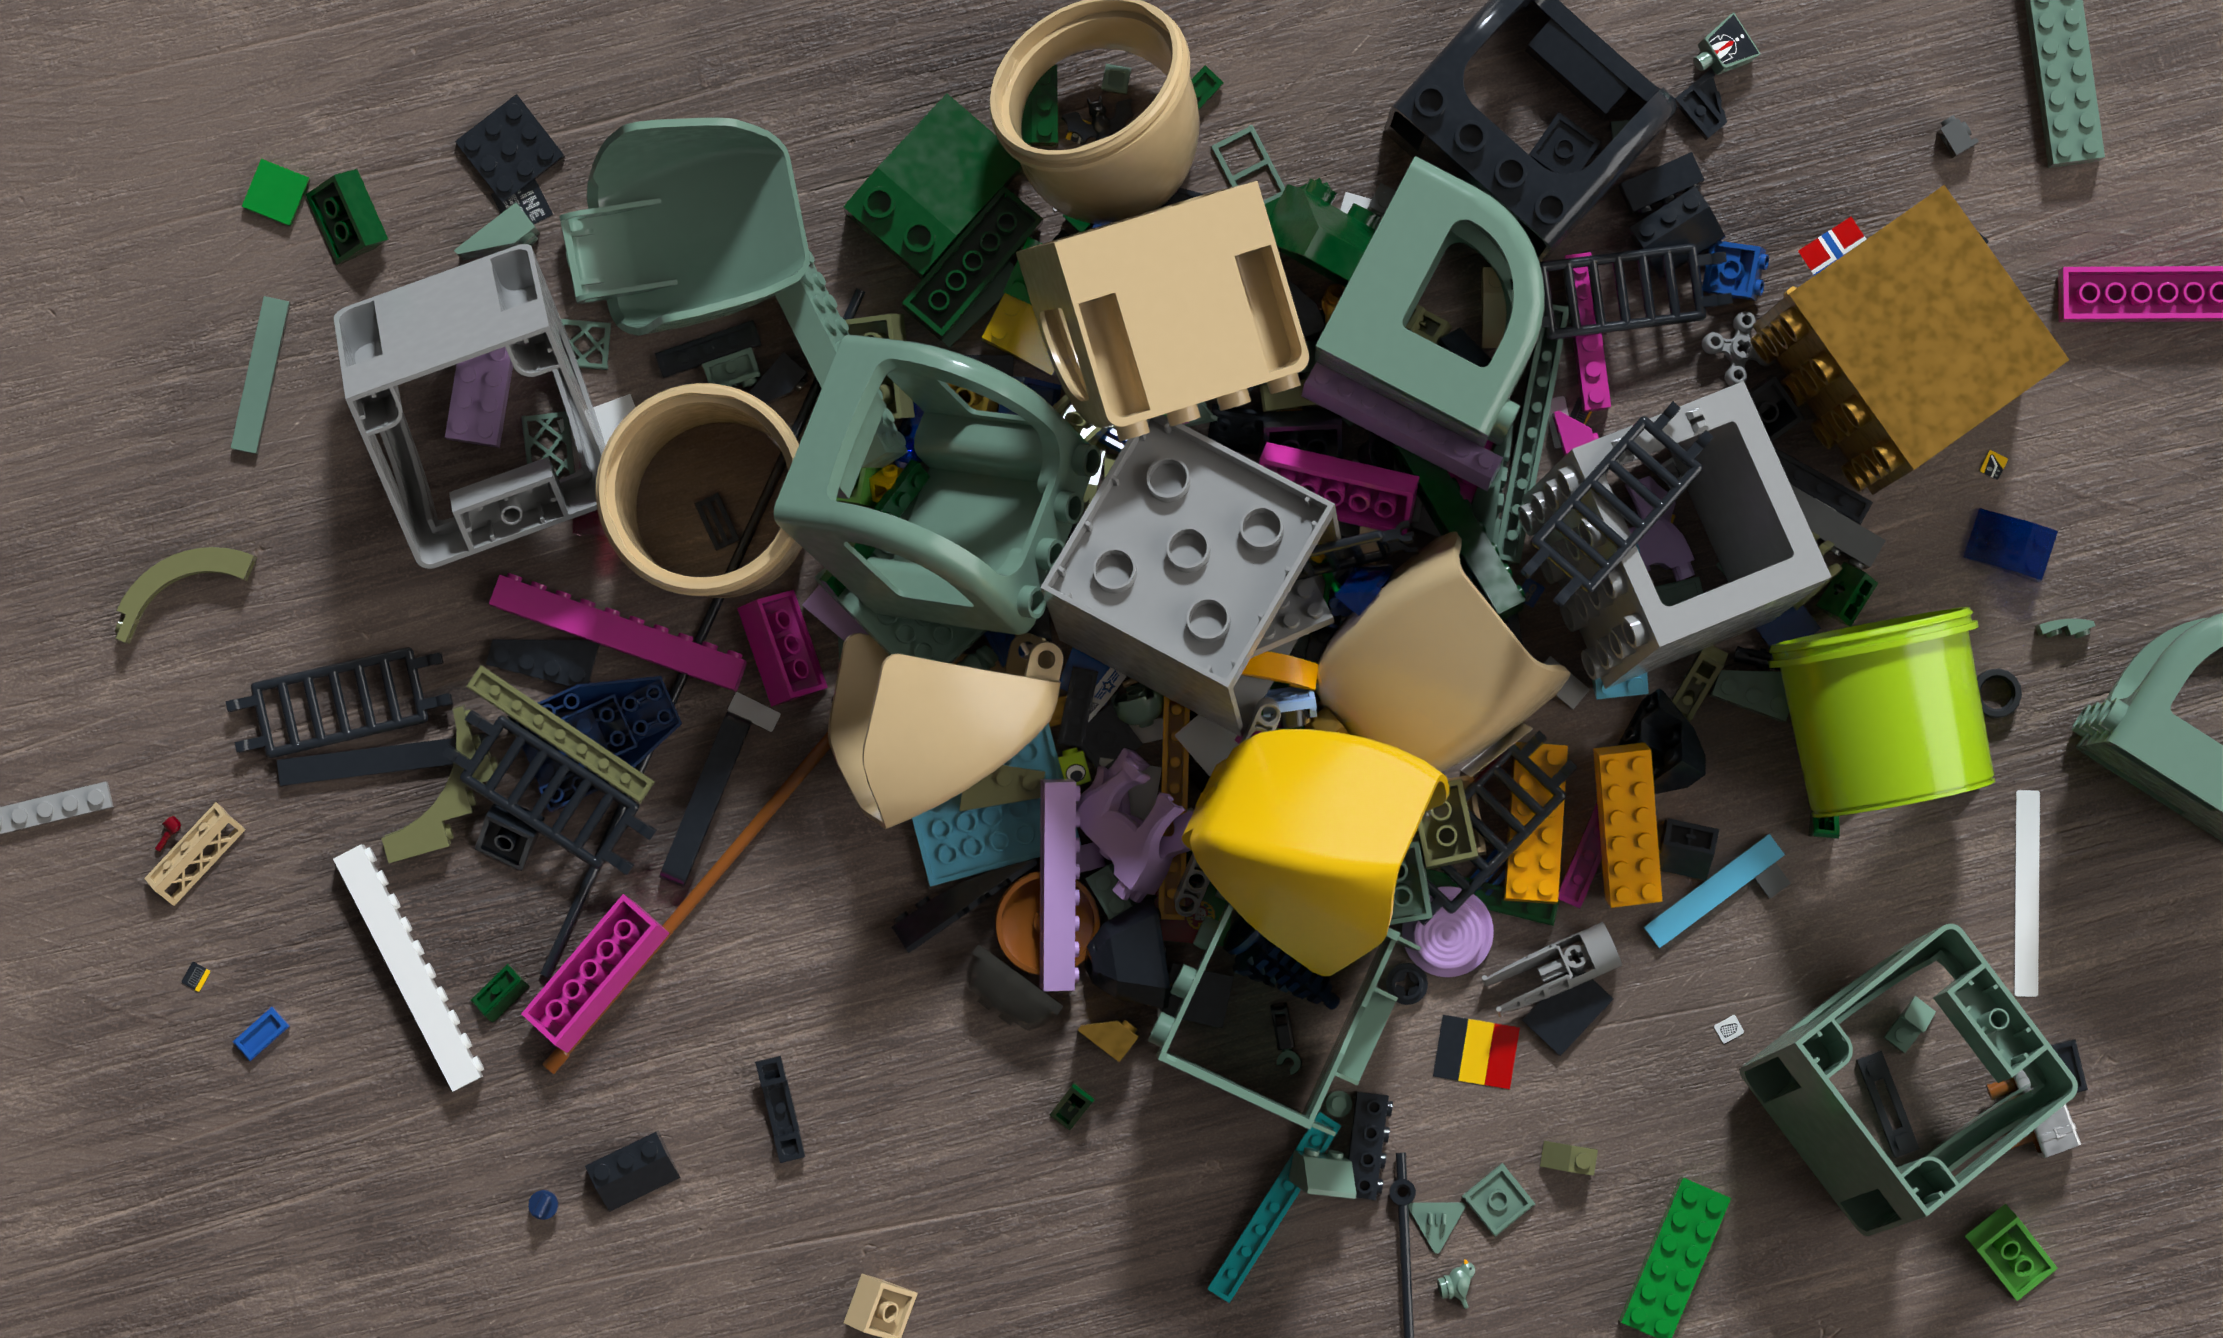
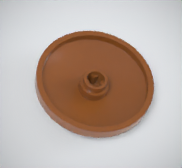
[995,871,1100,975]

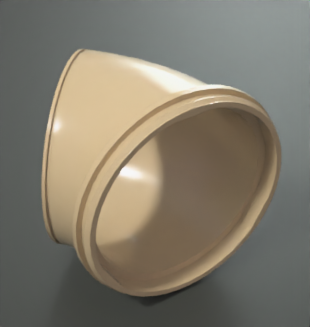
[990,0,1200,225]

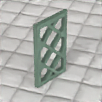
[561,319,611,370]
[521,411,575,477]

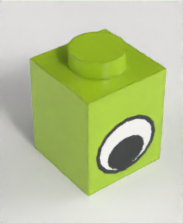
[1058,747,1091,786]

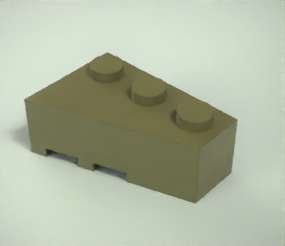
[959,765,1045,812]

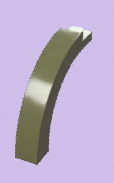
[115,547,258,644]

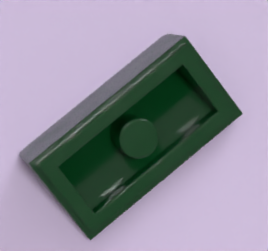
[471,964,530,1022]

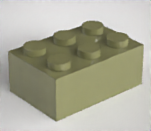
[1418,779,1479,870]

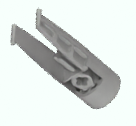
[1482,922,1622,1018]

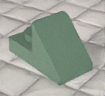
[1883,996,1936,1053]

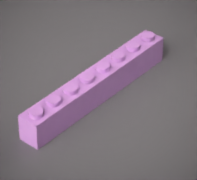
[1302,362,1503,491]
[1039,779,1080,991]

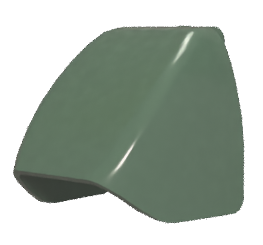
[559,118,810,336]

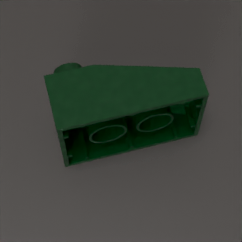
[843,93,1022,280]
[1269,179,1381,287]

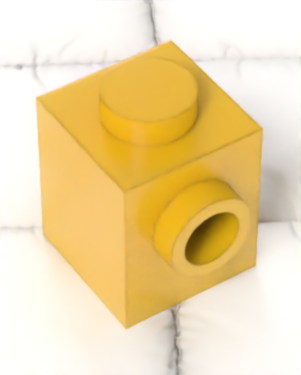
[869,465,903,503]

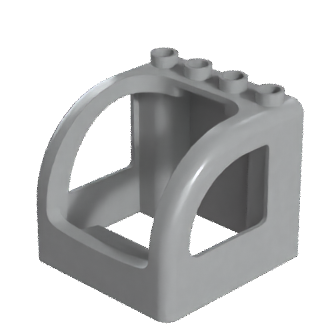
[334,244,605,569]

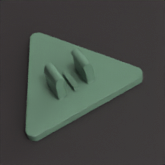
[1408,1202,1465,1254]

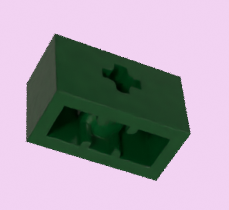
[1816,562,1878,627]

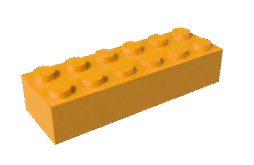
[1503,742,1568,904]
[1593,742,1663,908]

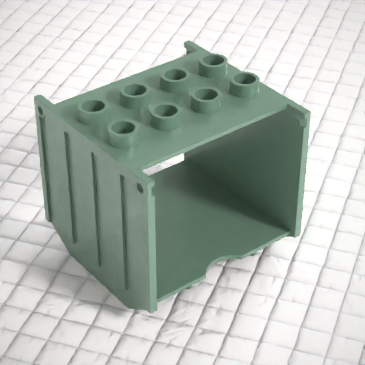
[1148,890,1421,1136]

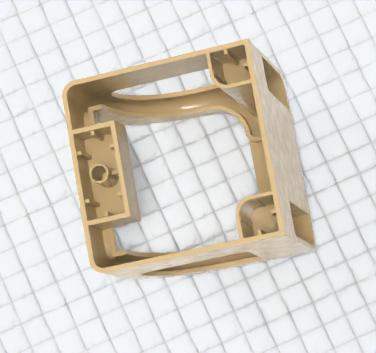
[1016,181,1309,441]

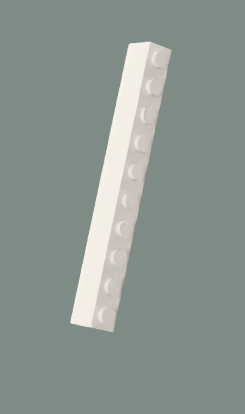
[333,844,484,1092]

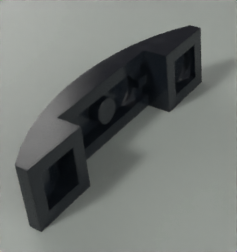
[755,1055,806,1163]

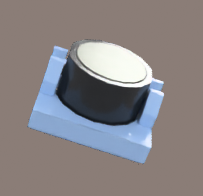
[1263,687,1317,729]

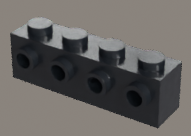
[1348,1091,1393,1200]

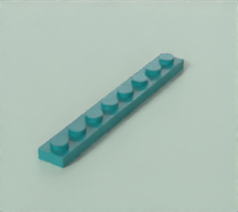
[1207,1112,1341,1303]

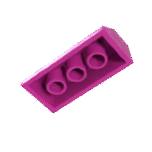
[737,590,828,707]

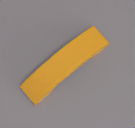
[1241,651,1319,691]

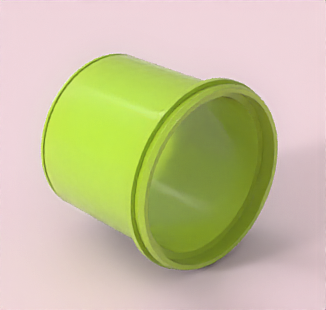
[1768,607,1995,817]

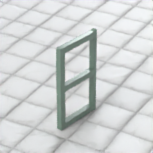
[1211,125,1285,204]

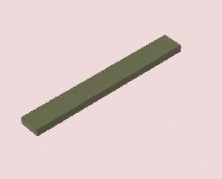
[466,665,655,804]

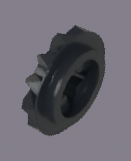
[1386,963,1428,1005]

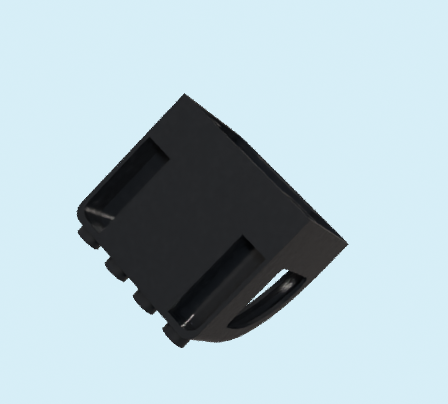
[1383,0,1677,262]

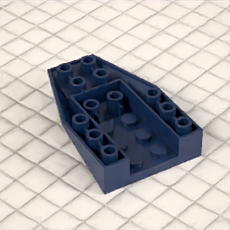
[507,676,682,813]

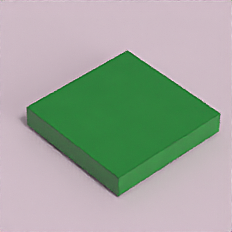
[242,159,310,227]

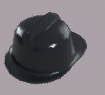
[1358,431,1394,471]

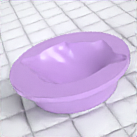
[1402,886,1494,977]

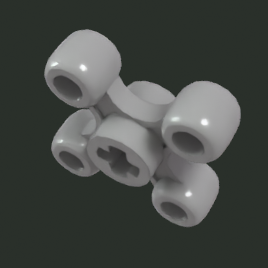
[1702,311,1777,386]

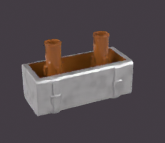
[1986,1069,2081,1158]

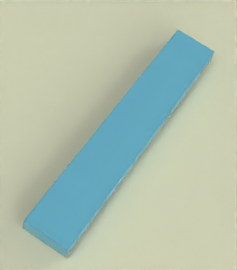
[1643,834,1785,948]

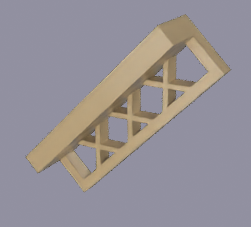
[144,802,246,906]

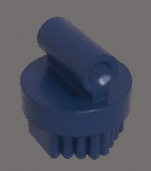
[528,1190,559,1220]

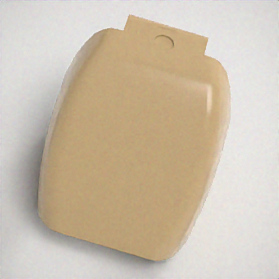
[1315,532,1571,772]
[828,633,1063,829]

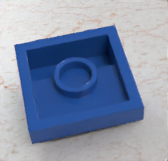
[1702,241,1769,301]

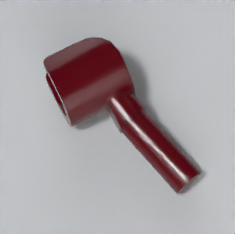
[155,816,181,852]

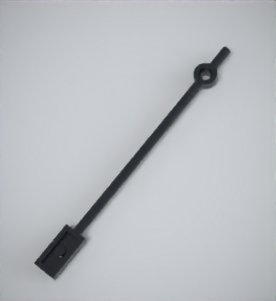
[1389,1152,1416,1338]

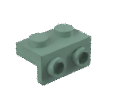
[702,347,762,388]

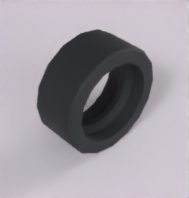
[1977,668,2022,718]

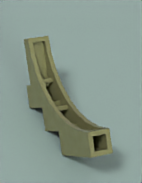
[381,704,498,863]

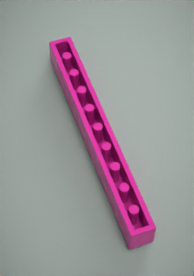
[489,573,747,692]

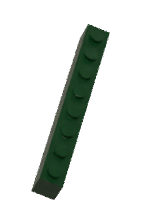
[1391,443,1526,620]

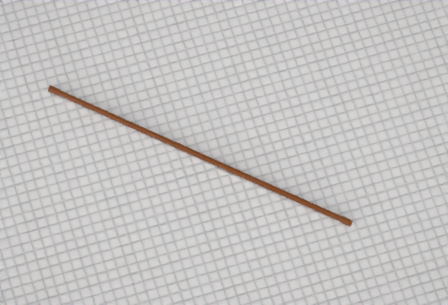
[542,732,831,1074]

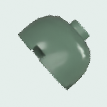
[1111,683,1164,728]

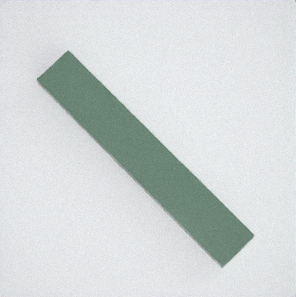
[231,296,291,454]

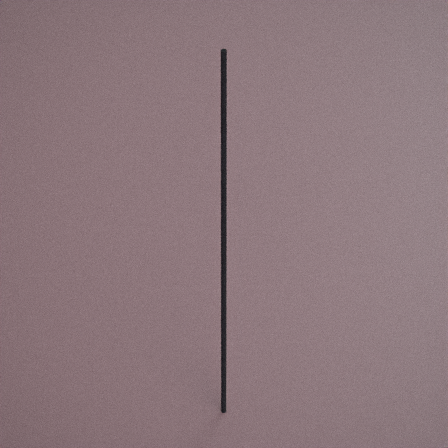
[540,288,866,978]

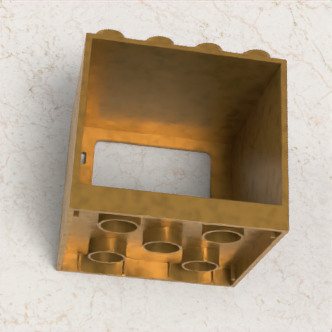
[1750,185,2069,495]

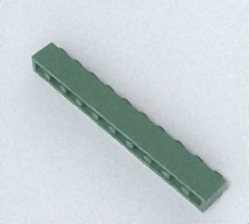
[1497,304,1569,565]

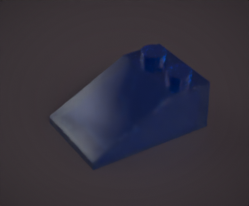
[1963,508,2058,582]

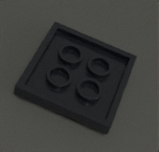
[455,94,565,204]

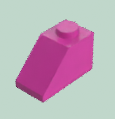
[1552,411,1599,456]

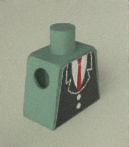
[1693,13,1761,75]

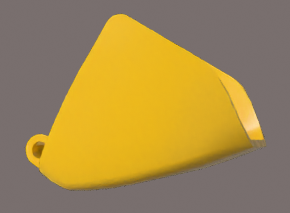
[1182,729,1450,976]

